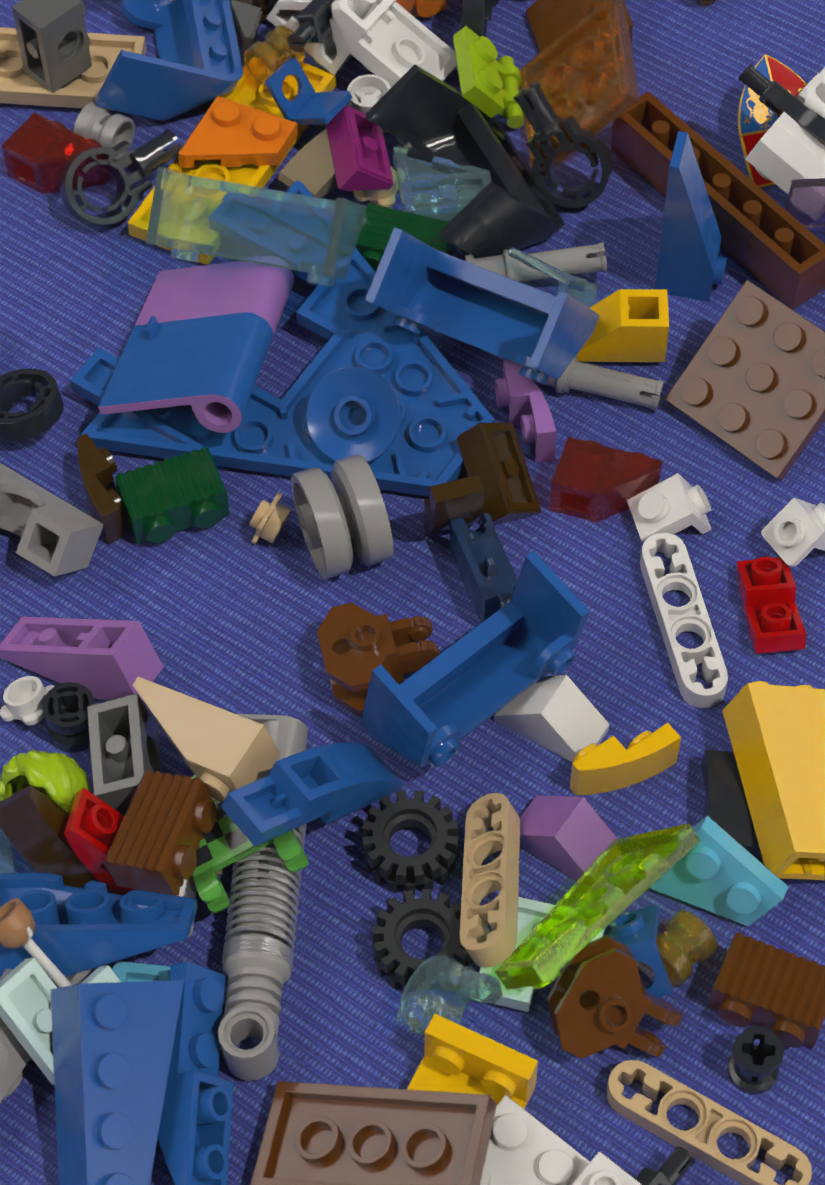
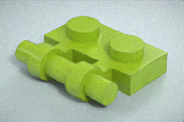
[453,26,524,129]

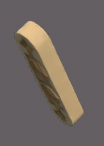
[460,793,520,968]
[607,1060,812,1185]

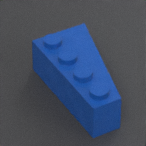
[51,980,184,1185]

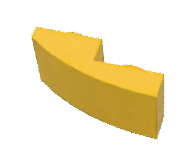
[570,723,681,795]

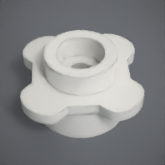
[0,676,55,725]

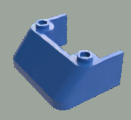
[95,0,243,120]
[365,227,600,385]
[361,550,590,767]

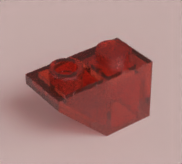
[1,112,111,194]
[550,437,663,523]

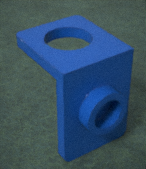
[265,58,353,126]
[603,905,672,998]

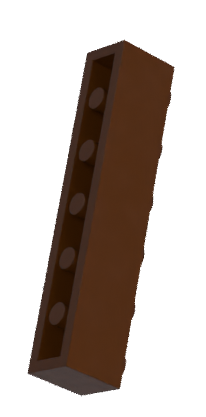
[611,91,825,310]

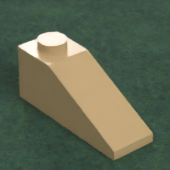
[132,677,281,801]

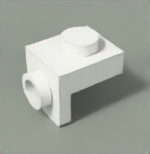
[627,473,712,542]
[761,498,825,567]

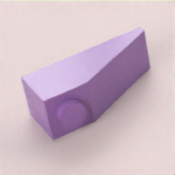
[0,617,164,700]

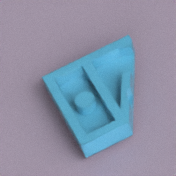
[637,816,788,926]

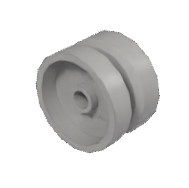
[291,454,393,579]

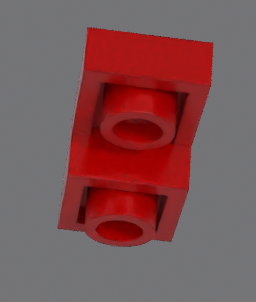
[736,557,806,654]
[64,787,136,895]

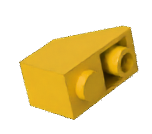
[576,289,669,362]

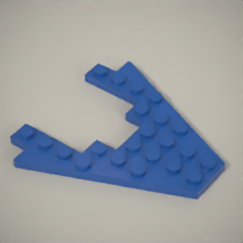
[70,180,494,496]

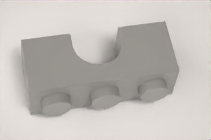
[0,463,104,576]

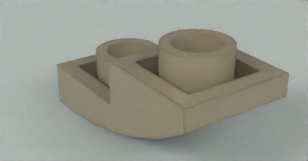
[278,128,338,200]

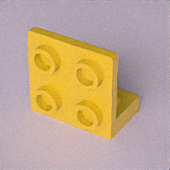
[407,1014,538,1110]

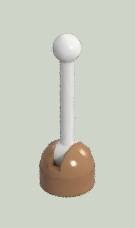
[0,898,72,988]

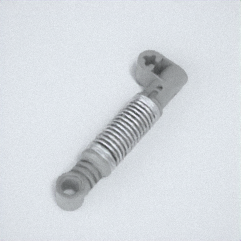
[218,714,308,1081]

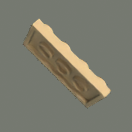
[0,27,147,111]

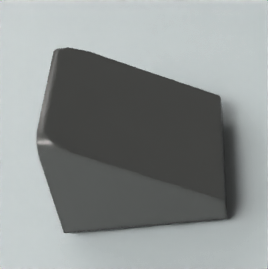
[230,0,262,67]

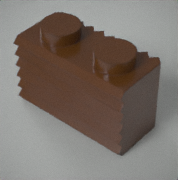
[103,770,216,896]
[709,932,825,1048]

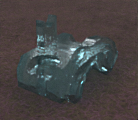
[396,955,503,1036]

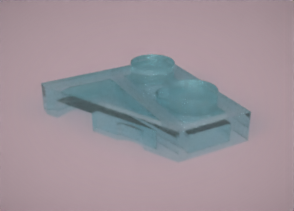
[393,147,492,221]

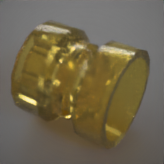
[244,25,306,86]
[647,909,718,988]

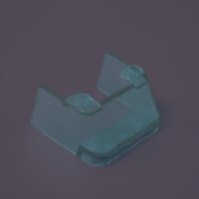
[146,166,366,287]

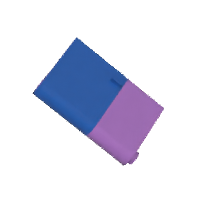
[98,258,294,433]

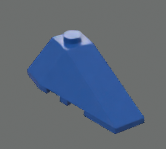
[655,131,727,302]
[0,873,197,981]

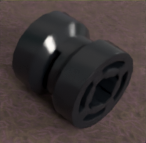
[42,682,95,753]

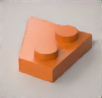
[178,96,298,168]

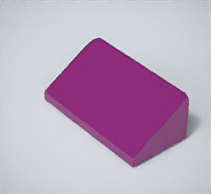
[327,106,394,191]

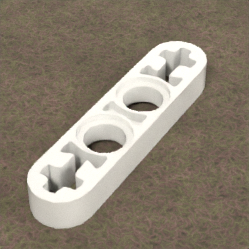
[640,532,728,709]

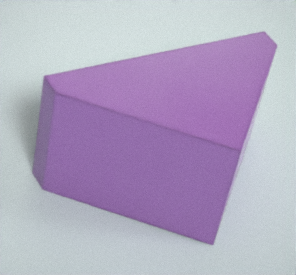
[520,795,626,893]

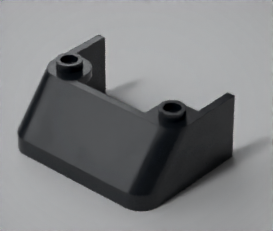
[365,64,564,259]

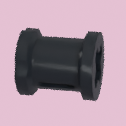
[727,1025,785,1095]

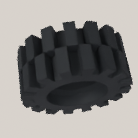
[362,790,458,895]
[373,889,471,997]

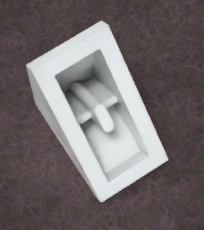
[494,675,609,762]

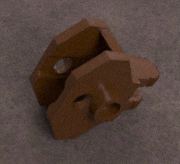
[317,602,440,716]
[547,935,683,1059]

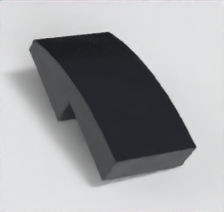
[701,750,761,855]

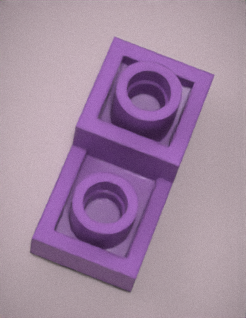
[495,359,556,462]

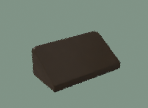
[457,423,541,525]

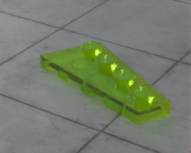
[495,823,700,990]

